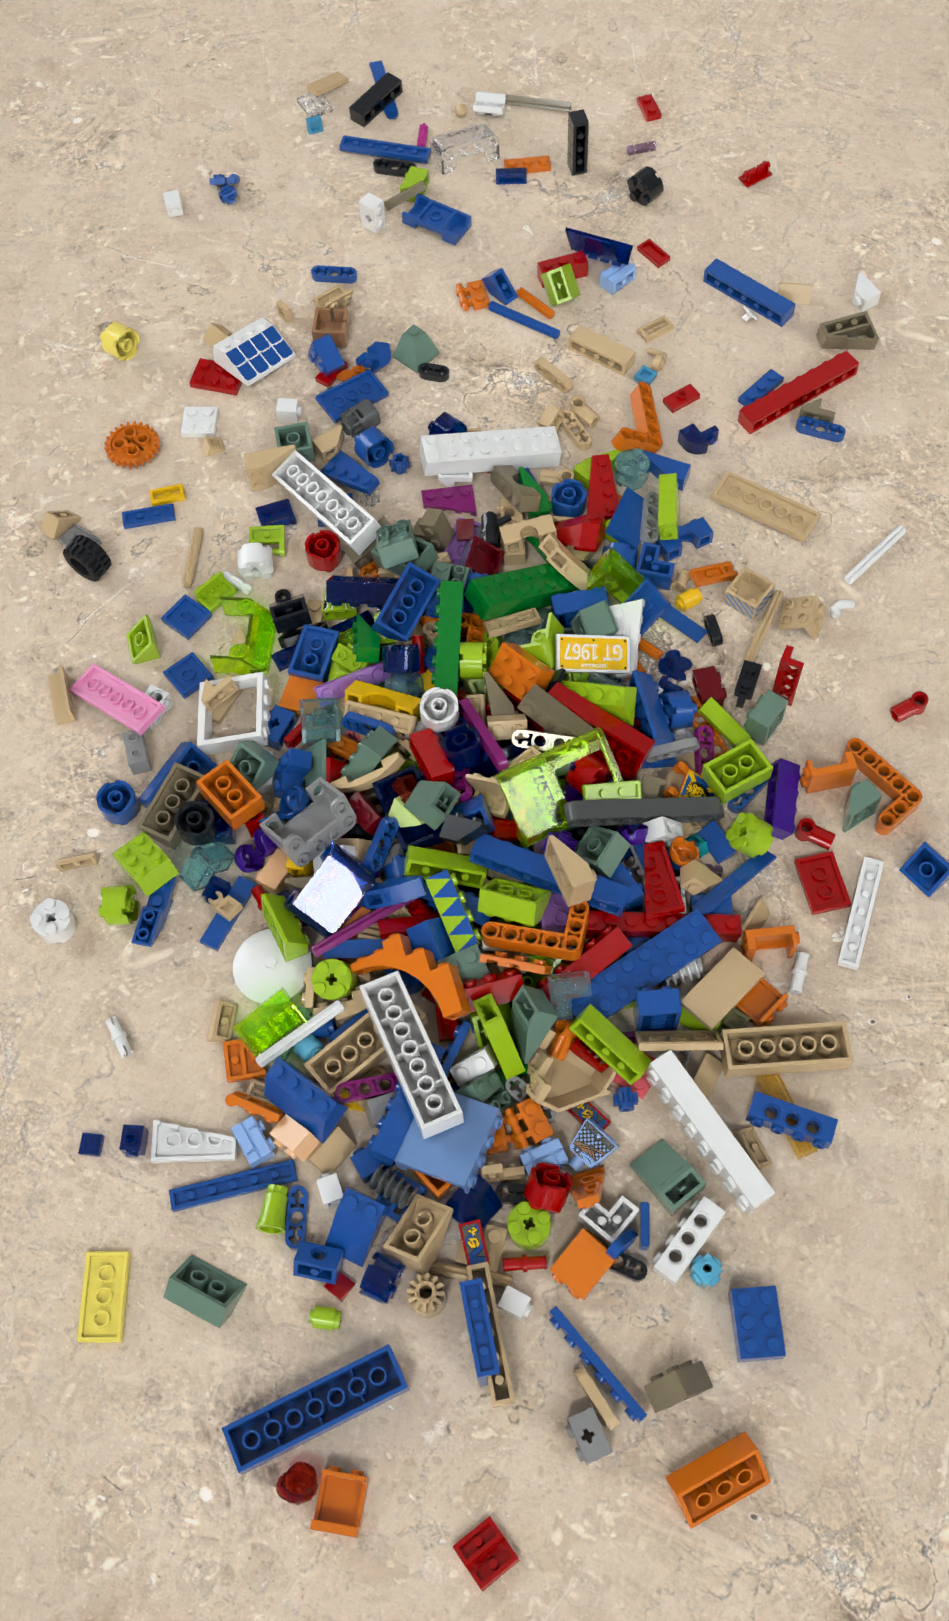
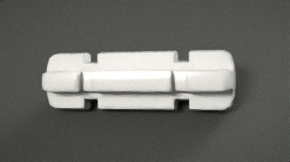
[223,571,253,595]

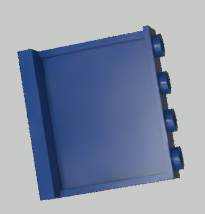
[459,1278,500,1387]

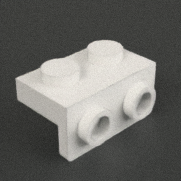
[473,91,506,116]

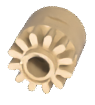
[407,1273,447,1318]

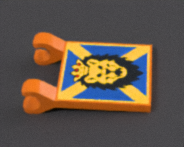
[663,761,716,798]

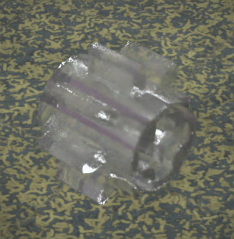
[359,490,380,507]

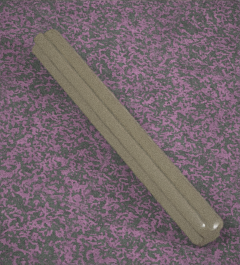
[505,94,572,112]

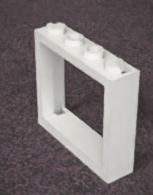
[197,672,271,755]

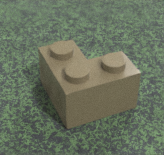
[413,508,455,549]
[644,1360,713,1413]

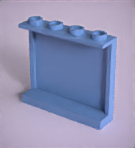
[394,1093,503,1194]

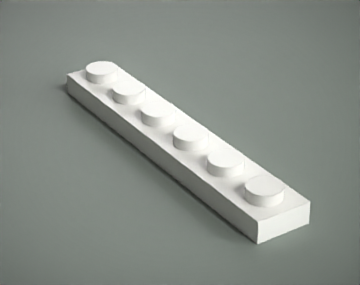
[837,857,884,971]

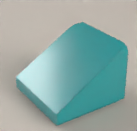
[685,834,709,858]

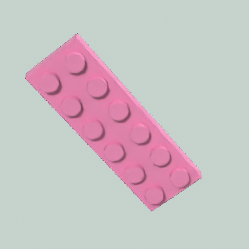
[69,663,166,736]

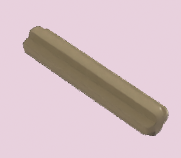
[384,181,426,210]

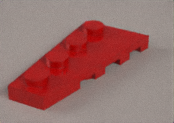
[587,454,619,519]

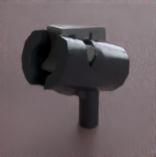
[477,511,512,548]

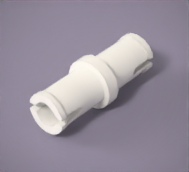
[789,952,810,994]
[105,1016,133,1058]

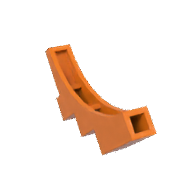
[350,933,471,1020]

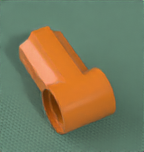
[548,1017,579,1061]

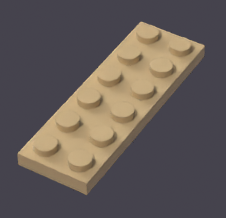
[711,471,822,543]

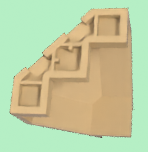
[526,1027,617,1113]

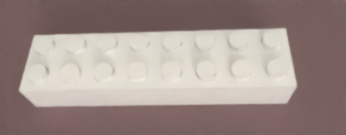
[419,426,562,476]
[271,450,381,556]
[359,971,464,1139]
[646,1049,775,1215]

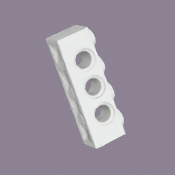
[652,1196,726,1286]

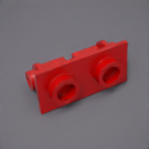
[738,161,772,188]

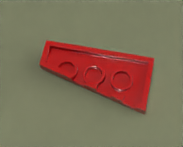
[644,841,685,920]

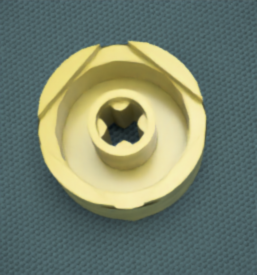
[100,321,140,361]

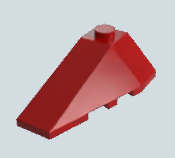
[554,514,606,552]

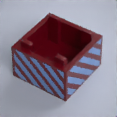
[458,536,505,575]

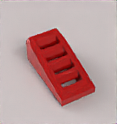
[569,1038,610,1074]

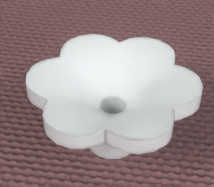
[742,305,758,322]

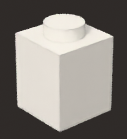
[163,190,184,218]
[276,398,302,423]
[316,1172,344,1209]
[497,1285,533,1321]

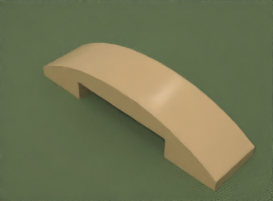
[329,752,405,793]

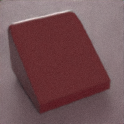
[456,519,474,541]

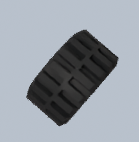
[63,535,112,582]

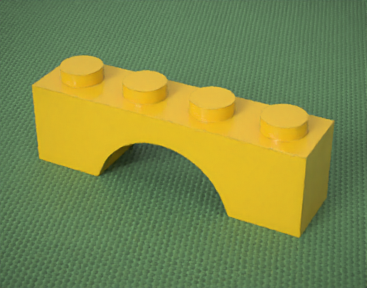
[345,680,421,722]

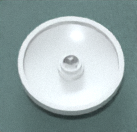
[233,929,313,1006]

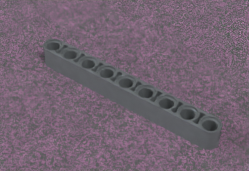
[563,797,725,827]

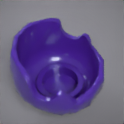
[616,824,649,846]
[253,827,278,858]
[234,844,263,873]

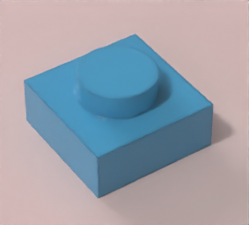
[306,115,323,135]
[634,365,657,385]

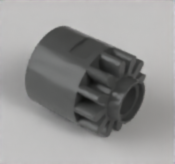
[340,399,381,438]

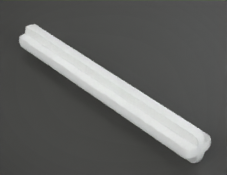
[844,525,906,585]
[256,1000,344,1068]

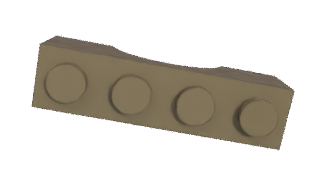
[490,465,541,512]

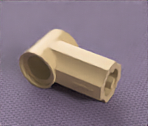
[570,395,600,428]
[540,468,574,486]

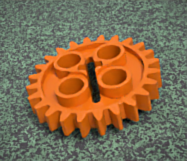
[104,421,160,469]

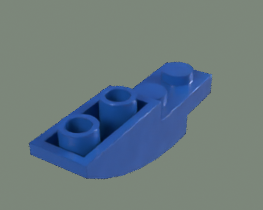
[347,875,428,910]
[131,877,177,947]

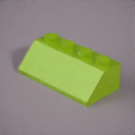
[560,680,637,726]

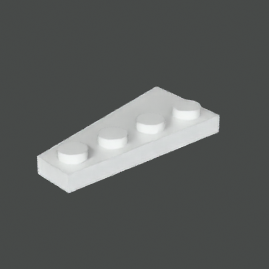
[151,1120,237,1163]

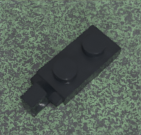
[734,660,762,709]

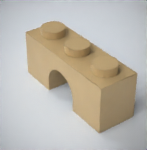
[499,514,557,554]

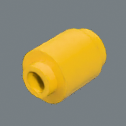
[675,587,703,612]

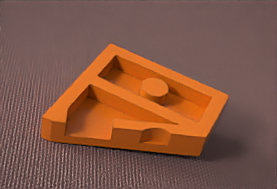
[223,1038,267,1083]

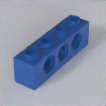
[745,1091,838,1149]

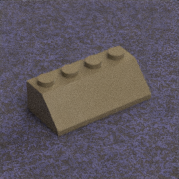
[517,684,597,752]
[137,762,205,849]

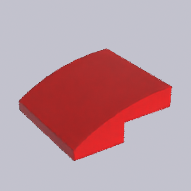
[452,1516,520,1592]

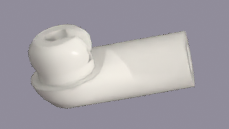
[829,600,855,618]

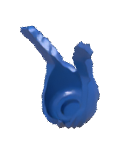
[259,785,311,824]

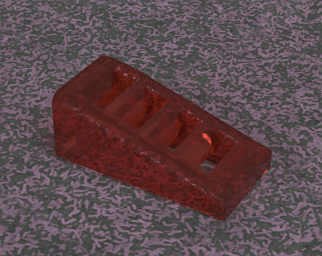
[392,774,418,803]

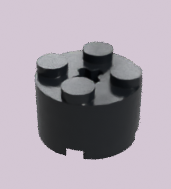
[627,166,664,206]
[174,801,218,846]

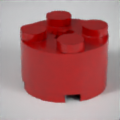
[305,530,342,573]
[566,752,611,796]
[524,1162,573,1213]

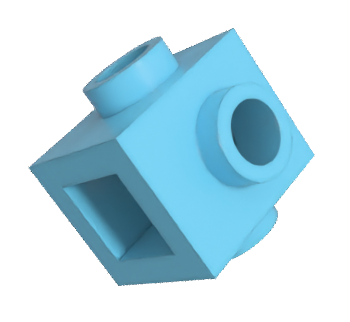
[689,1253,723,1289]

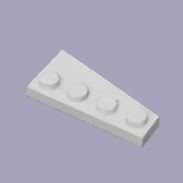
[609,599,645,679]

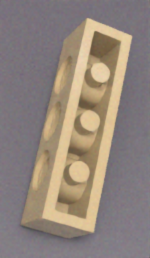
[497,498,526,566]

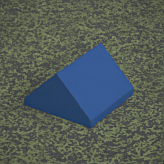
[899,841,949,897]
[406,917,456,961]

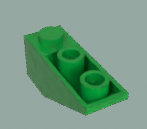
[352,615,380,663]

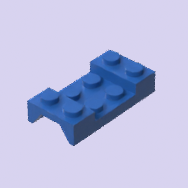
[401,194,472,245]

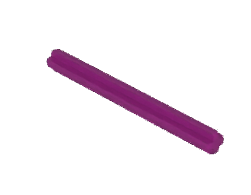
[311,899,415,957]

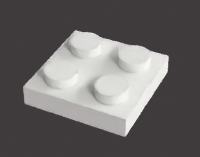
[181,407,219,437]

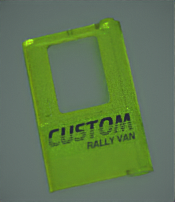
[494,727,624,848]

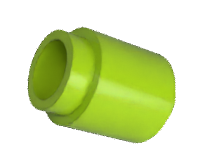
[308,1305,342,1331]

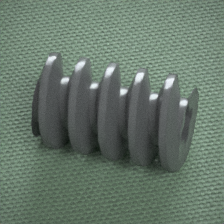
[369,1164,418,1209]

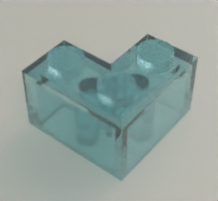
[179,841,234,892]
[547,971,592,1021]

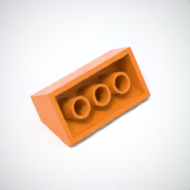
[665,1431,771,1529]

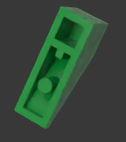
[519,467,553,520]

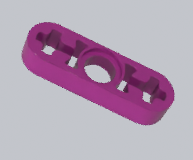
[693,725,714,776]

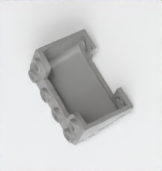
[259,777,357,867]

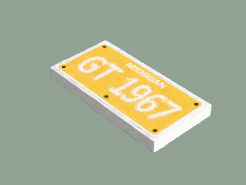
[555,634,630,674]

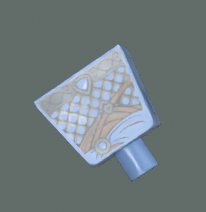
[568,1118,621,1172]

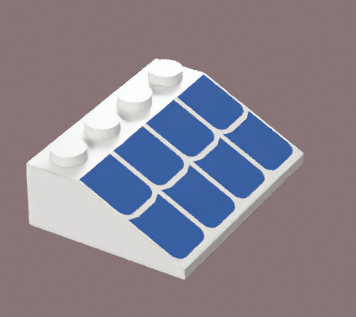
[213,317,296,386]

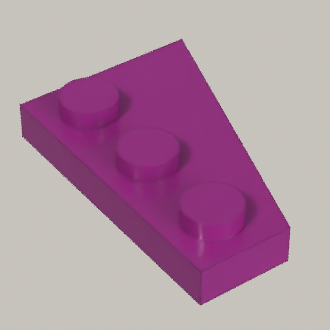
[421,485,477,516]

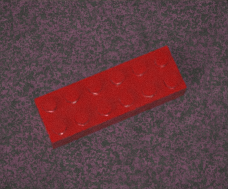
[548,682,656,779]

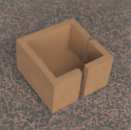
[312,307,350,347]

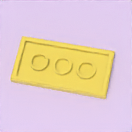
[77,1251,131,1343]

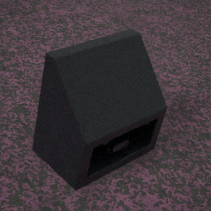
[269,594,312,634]

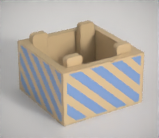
[723,566,775,620]

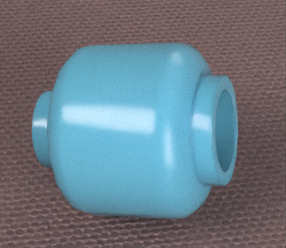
[293,1034,324,1063]

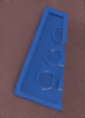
[320,450,380,495]

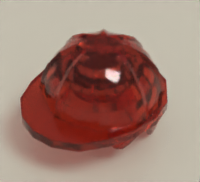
[276,1462,319,1506]

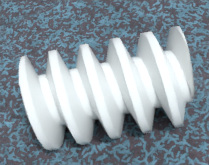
[663,957,703,986]

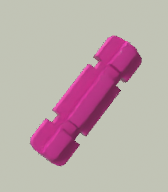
[417,123,428,147]

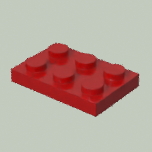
[189,358,242,396]
[794,851,851,915]

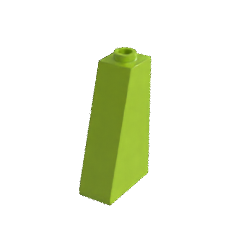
[658,473,680,540]
[472,993,526,1080]

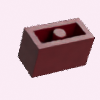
[691,666,727,706]
[348,791,384,835]

